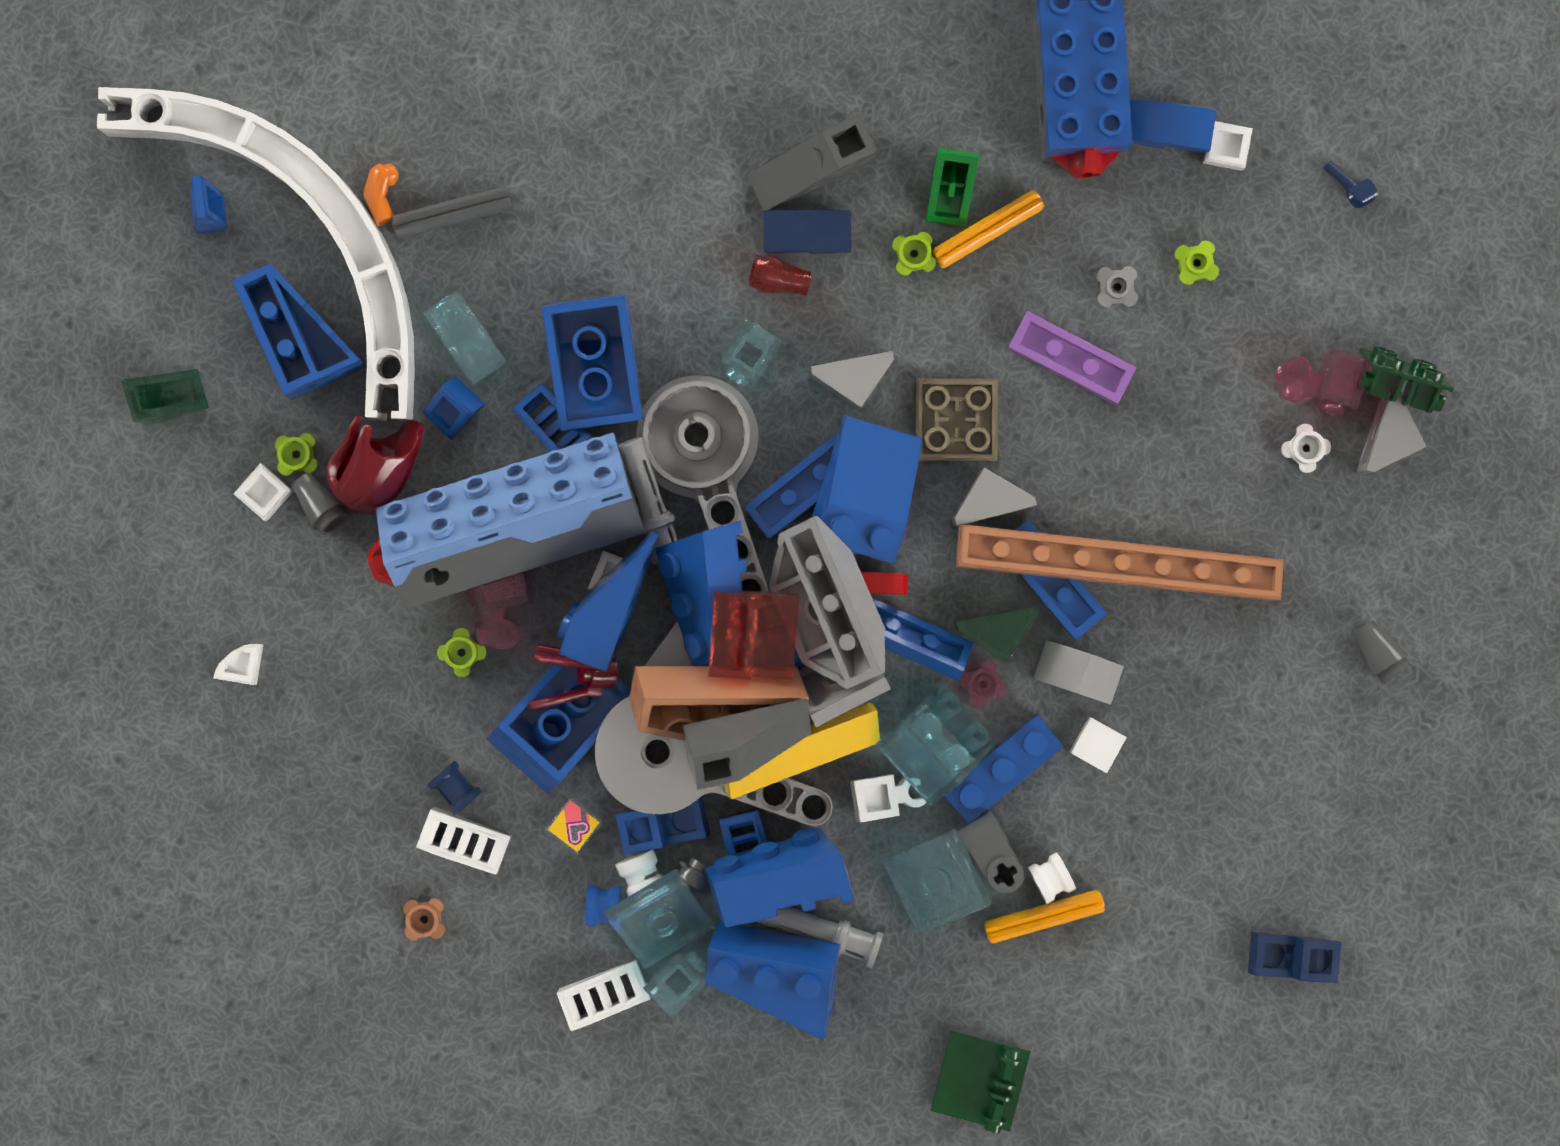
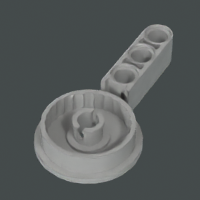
[636,375,768,609]
[595,697,833,826]

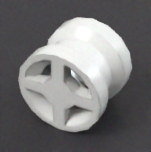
[1027,852,1076,904]

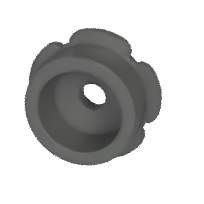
[676,857,709,893]

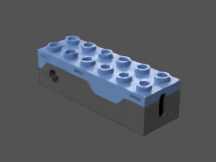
[367,432,645,609]

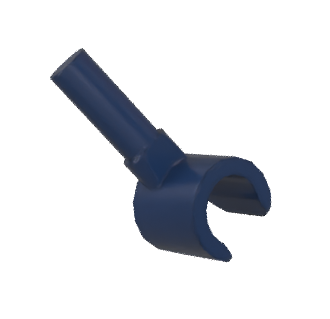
[1324,161,1378,208]

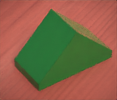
[925,148,979,227]

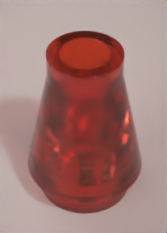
[749,253,812,296]

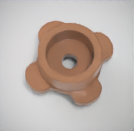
[403,898,446,941]

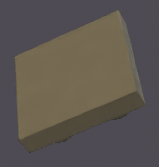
[915,378,998,462]

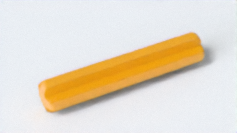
[932,190,1044,268]
[984,890,1105,943]

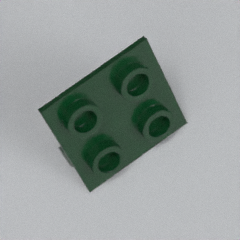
[1359,346,1454,413]
[930,1030,1031,1133]

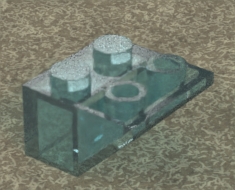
[875,681,997,806]

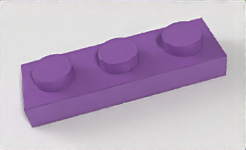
[1007,311,1137,406]

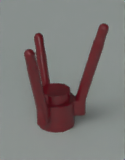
[529,644,618,709]

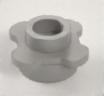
[1096,266,1138,308]

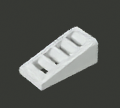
[416,807,511,875]
[557,960,651,1031]

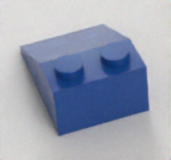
[542,293,643,431]
[812,415,922,564]
[557,532,659,672]
[486,665,631,794]

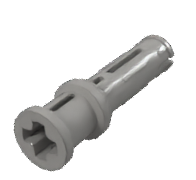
[618,437,678,564]
[756,907,884,969]

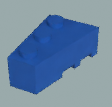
[232,264,367,400]
[655,520,754,666]
[704,828,855,928]
[705,921,840,1041]

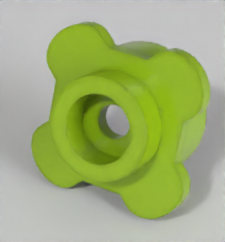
[892,232,936,276]
[1174,241,1219,285]
[275,433,318,476]
[437,628,487,677]

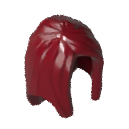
[327,415,425,515]

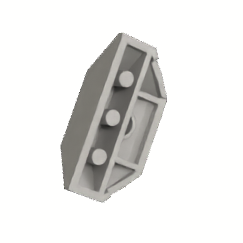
[769,516,885,689]

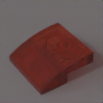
[708,591,799,680]

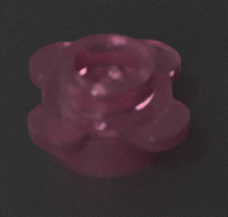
[959,660,1008,709]

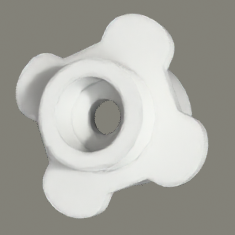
[1281,424,1331,473]

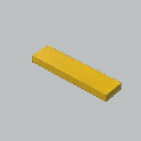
[724,702,880,799]

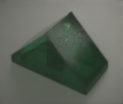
[121,369,209,426]
[953,607,1040,663]

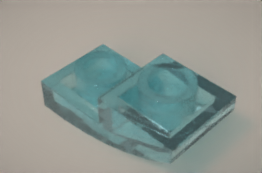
[422,291,507,385]

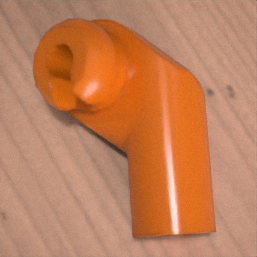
[363,163,399,226]

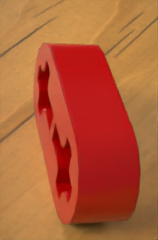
[861,572,909,595]

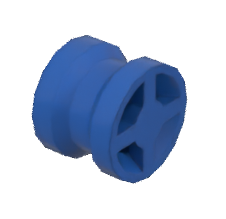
[585,885,622,927]

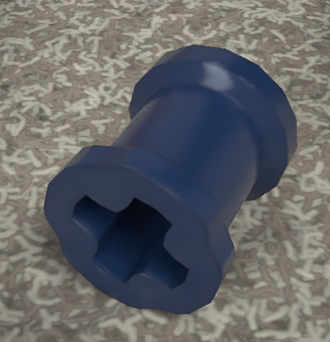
[428,761,483,816]

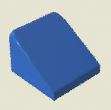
[422,377,485,440]

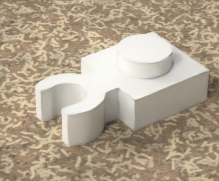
[850,774,926,823]

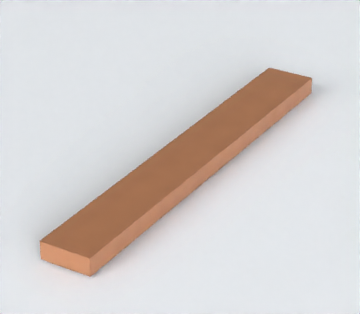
[956,524,1284,601]

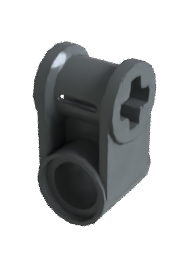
[956,811,1024,894]

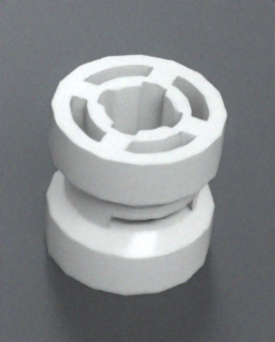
[615,849,669,903]

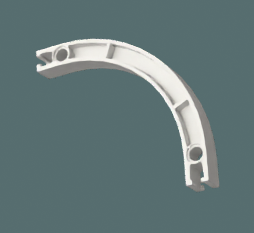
[97,87,415,422]

